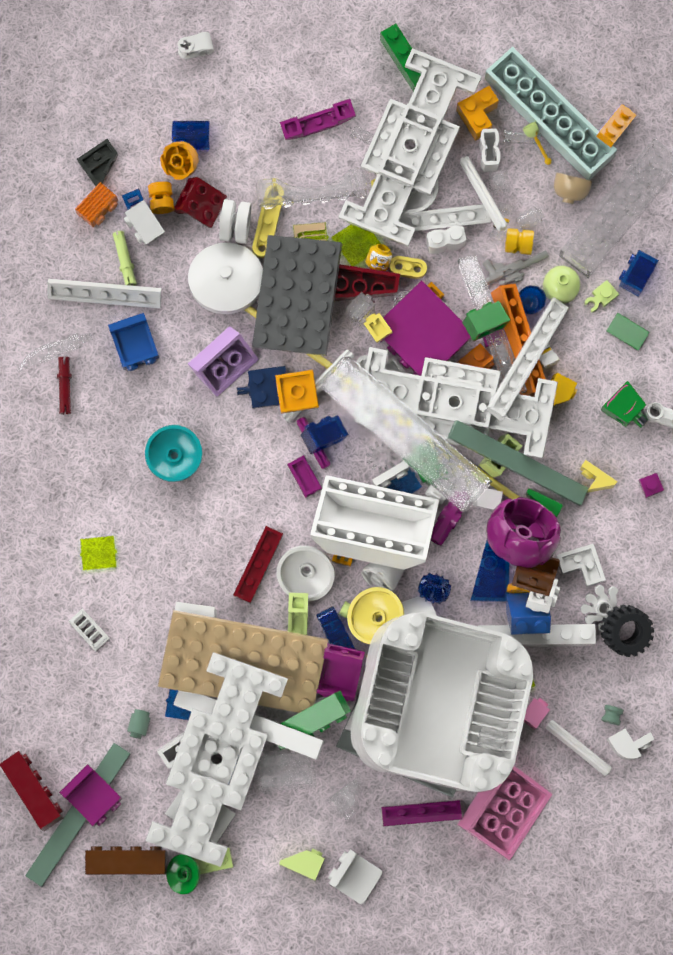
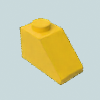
[551,373,577,406]

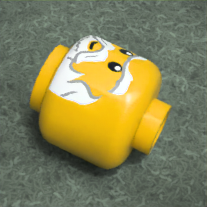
[365,244,392,271]

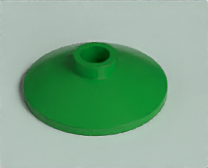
[166,854,200,895]

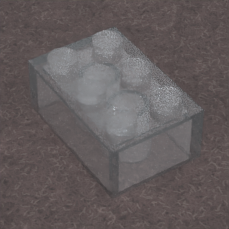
[256,749,317,793]

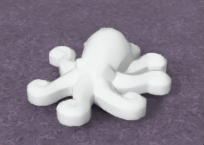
[580,585,627,632]

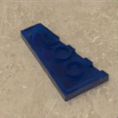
[470,539,509,602]

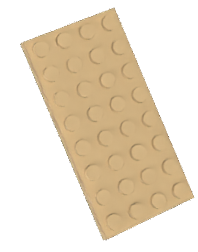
[158,610,328,713]

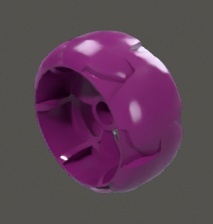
[486,497,561,568]

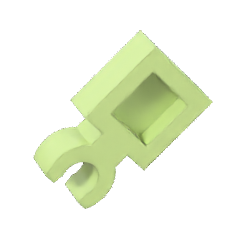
[584,280,619,312]

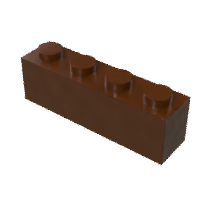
[85,846,166,875]

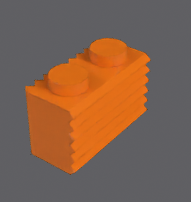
[75,182,118,227]

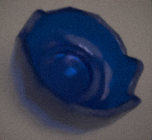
[519,285,546,315]

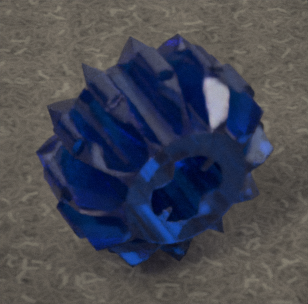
[418,573,451,604]

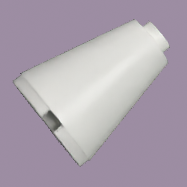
[361,562,405,592]

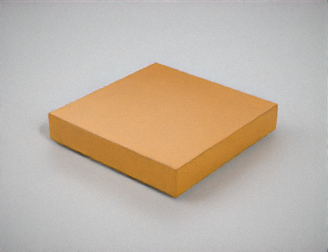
[275,370,319,414]

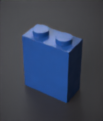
[506,593,551,635]

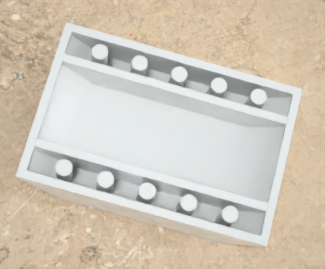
[310,475,439,570]

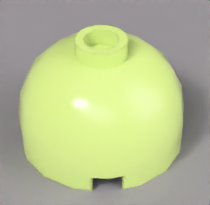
[542,265,580,304]

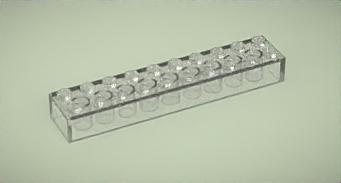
[320,357,492,512]

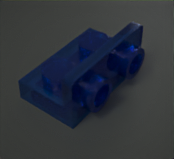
[172,121,210,150]

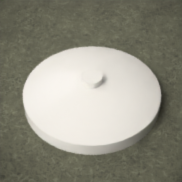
[188,243,263,314]

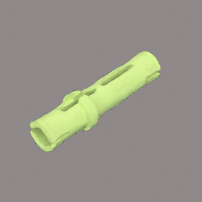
[112,231,137,286]

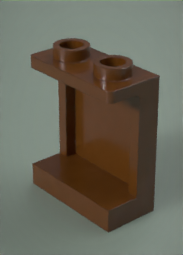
[512,557,560,596]

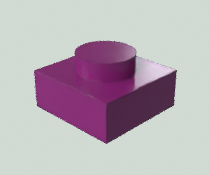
[638,473,664,498]

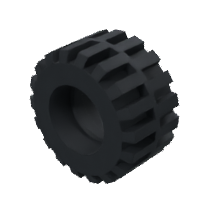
[600,605,654,657]

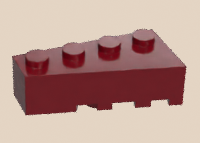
[334,264,400,301]

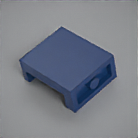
[108,313,159,371]

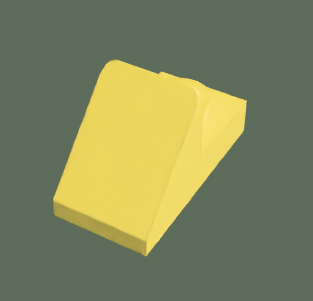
[580,460,618,493]

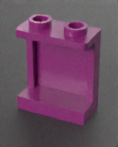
[316,643,365,702]

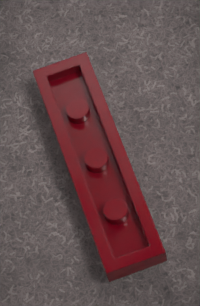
[233,526,284,604]

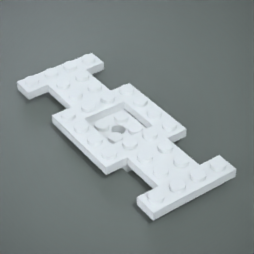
[339,48,481,247]
[355,347,558,458]
[146,652,288,867]

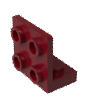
[174,177,227,228]

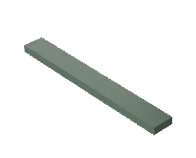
[447,420,589,506]
[25,743,130,887]

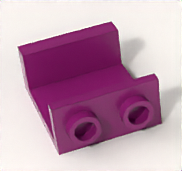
[59,764,122,827]

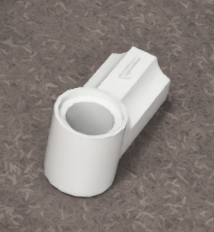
[644,402,673,428]

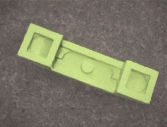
[288,593,308,635]

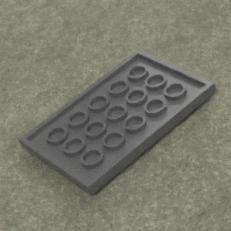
[252,235,342,356]

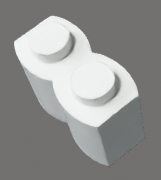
[479,129,500,172]
[426,226,466,254]

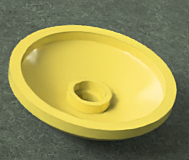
[347,587,404,645]

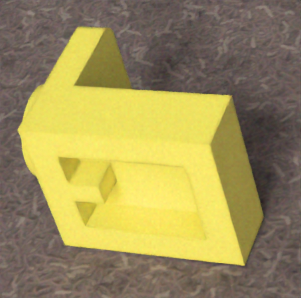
[364,313,393,343]

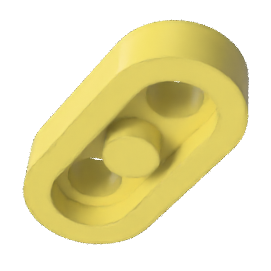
[389,256,427,279]

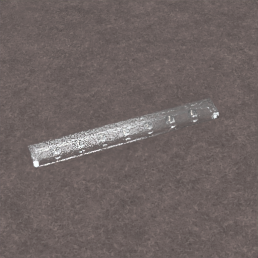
[457,255,527,394]

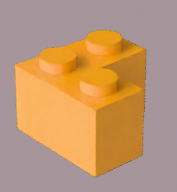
[456,85,499,141]

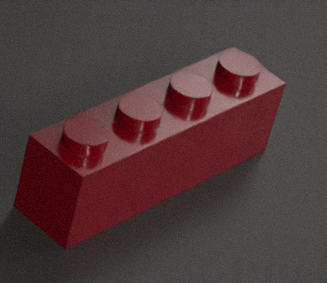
[0,751,64,832]

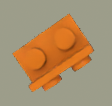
[457,343,496,369]

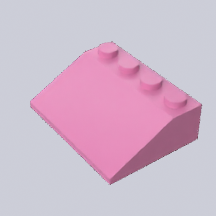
[457,766,552,860]

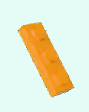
[596,104,636,148]

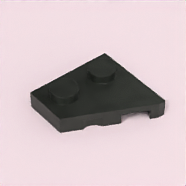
[77,139,118,187]

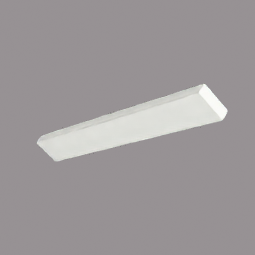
[486,297,568,421]
[173,690,324,760]

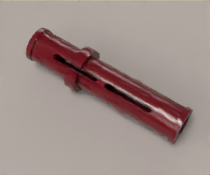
[57,356,72,415]

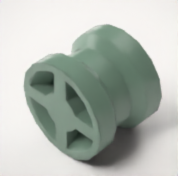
[601,705,624,726]

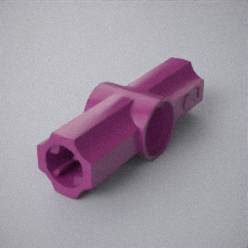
[431,489,471,546]

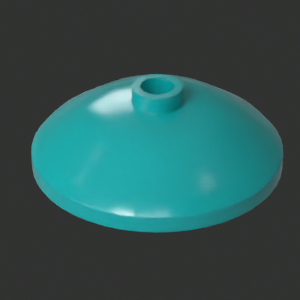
[145,425,203,482]

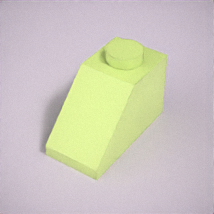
[279,848,325,880]

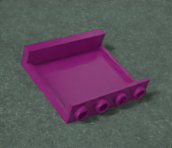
[380,280,472,376]

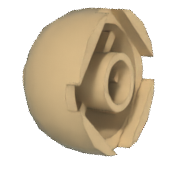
[554,173,592,204]

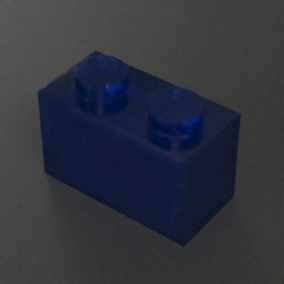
[619,250,659,297]
[300,415,349,454]

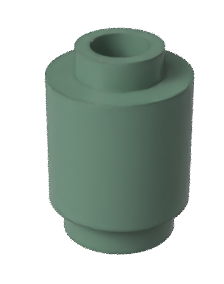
[127,709,151,739]

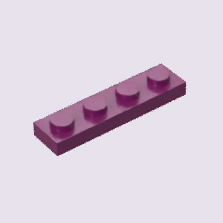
[381,800,462,827]

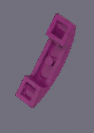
[280,99,356,140]

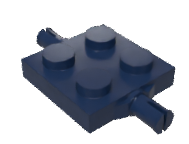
[236,366,286,409]

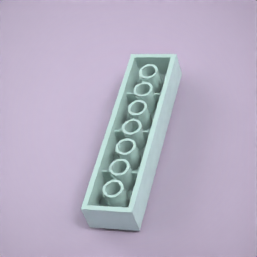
[485,47,617,180]

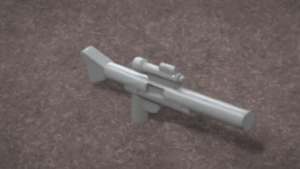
[468,250,549,297]

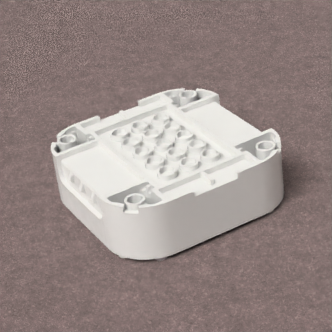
[351,612,533,792]

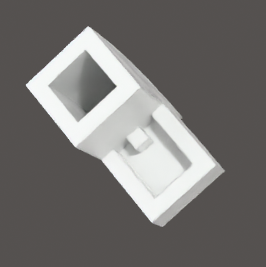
[607,729,654,760]

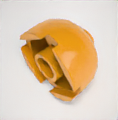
[160,141,199,180]

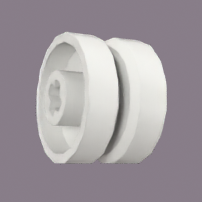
[219,199,252,244]

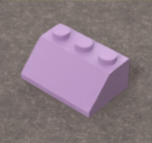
[188,326,259,397]

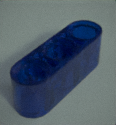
[316,606,356,650]

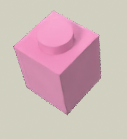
[524,698,550,730]

